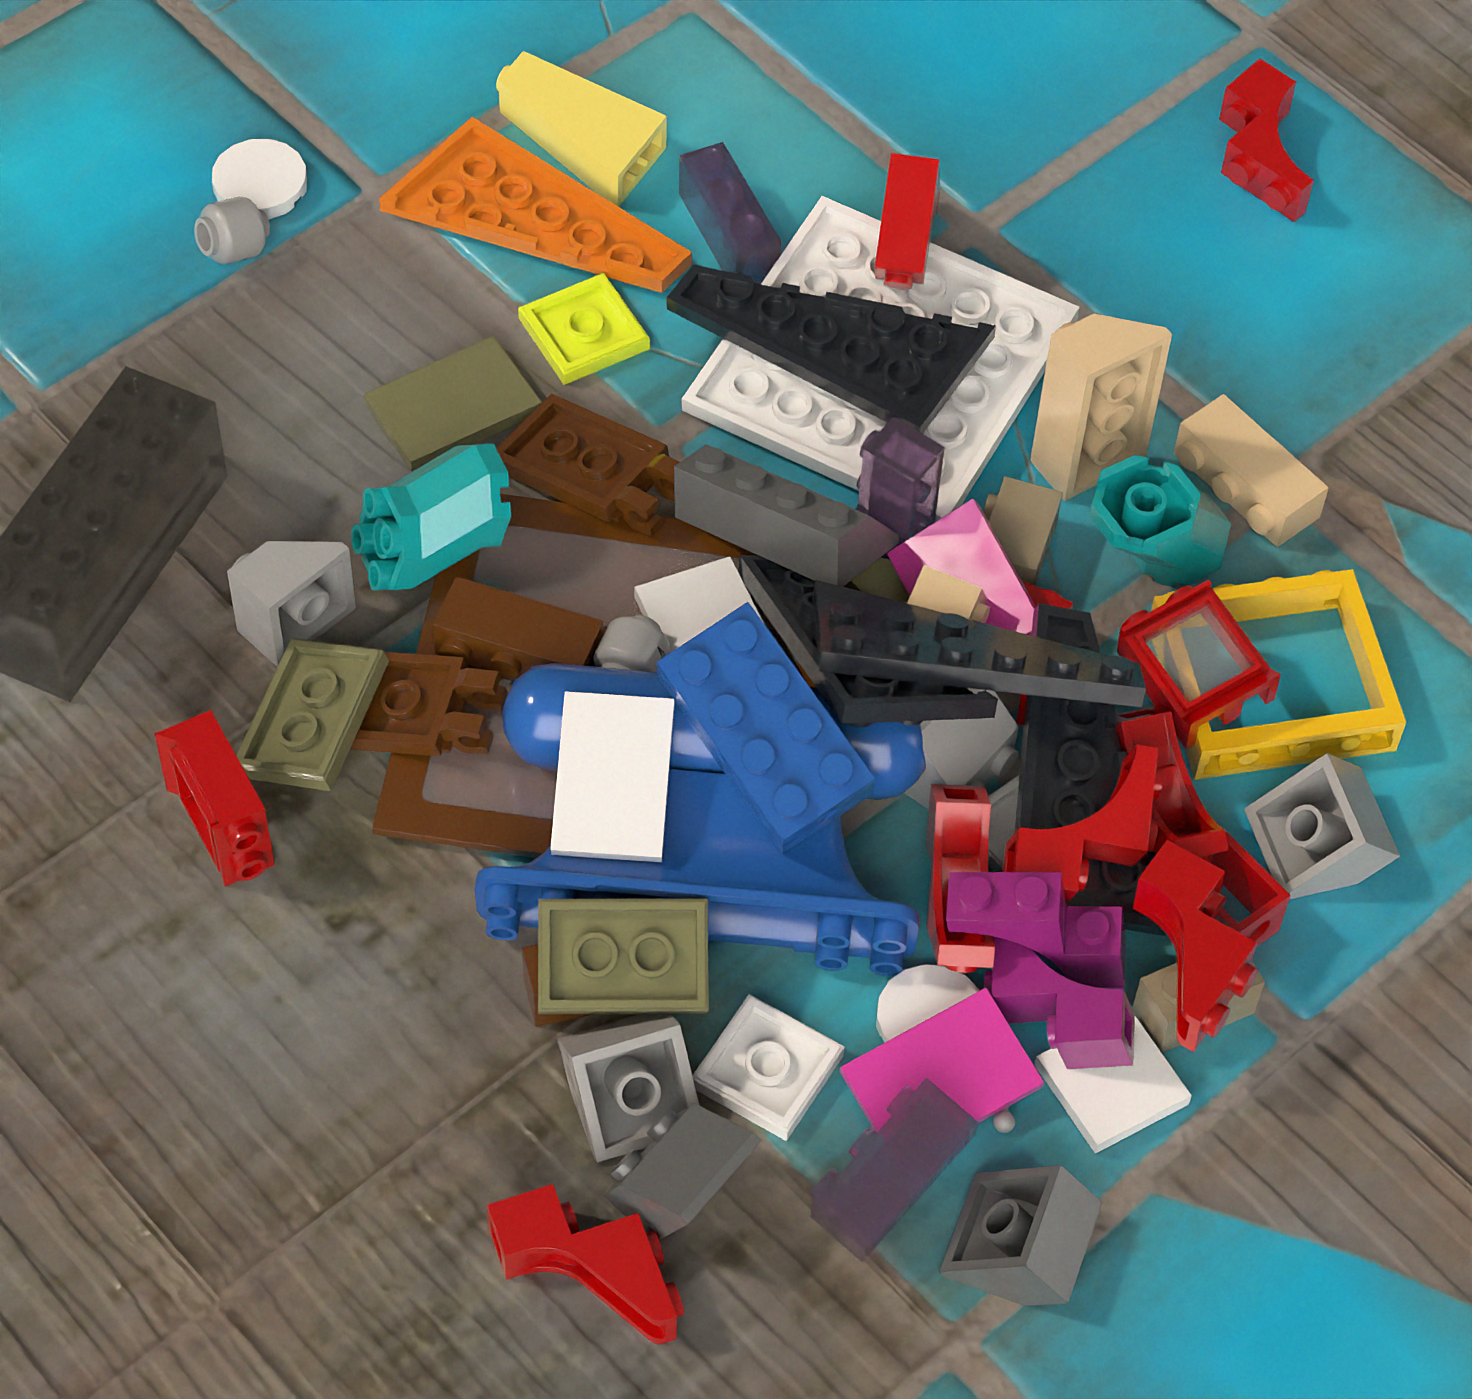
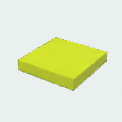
[518,273,650,385]

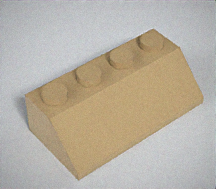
[1030,314,1172,502]

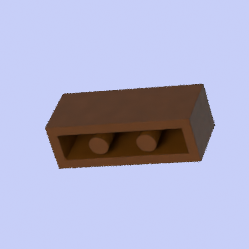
[432,576,604,680]

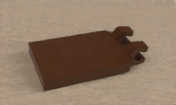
[496,393,680,536]
[350,652,508,757]

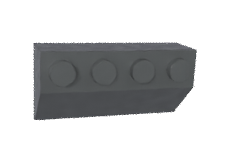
[674,444,899,587]

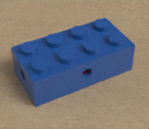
[657,602,875,855]

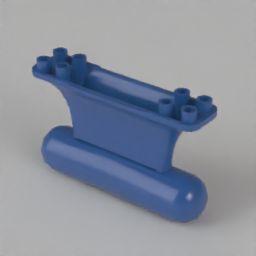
[474,663,926,976]

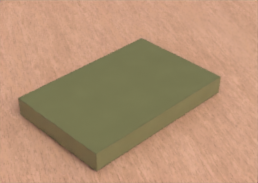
[364,336,542,472]
[236,638,389,791]
[538,899,709,1014]

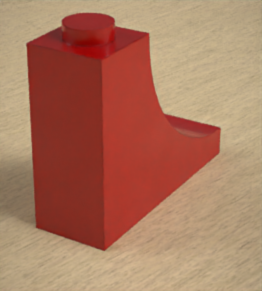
[875,153,940,289]

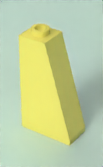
[496,51,667,207]

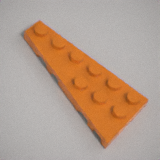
[379,117,692,293]

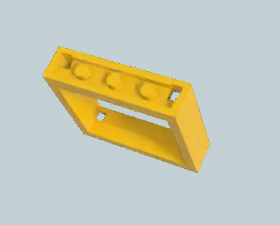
[1151,569,1406,780]

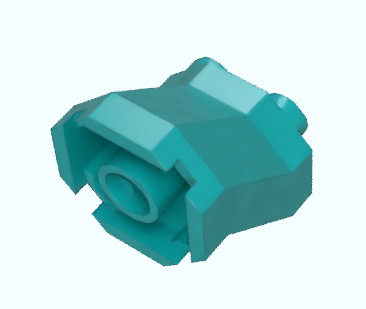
[351,444,511,591]
[1089,455,1231,586]

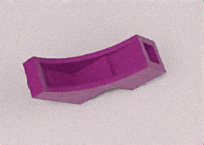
[946,872,1126,988]
[984,936,1135,1069]

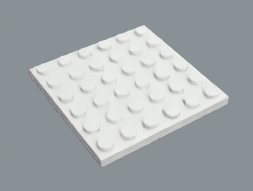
[682,196,1080,524]

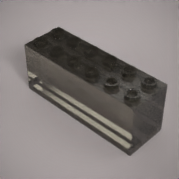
[0,366,228,702]

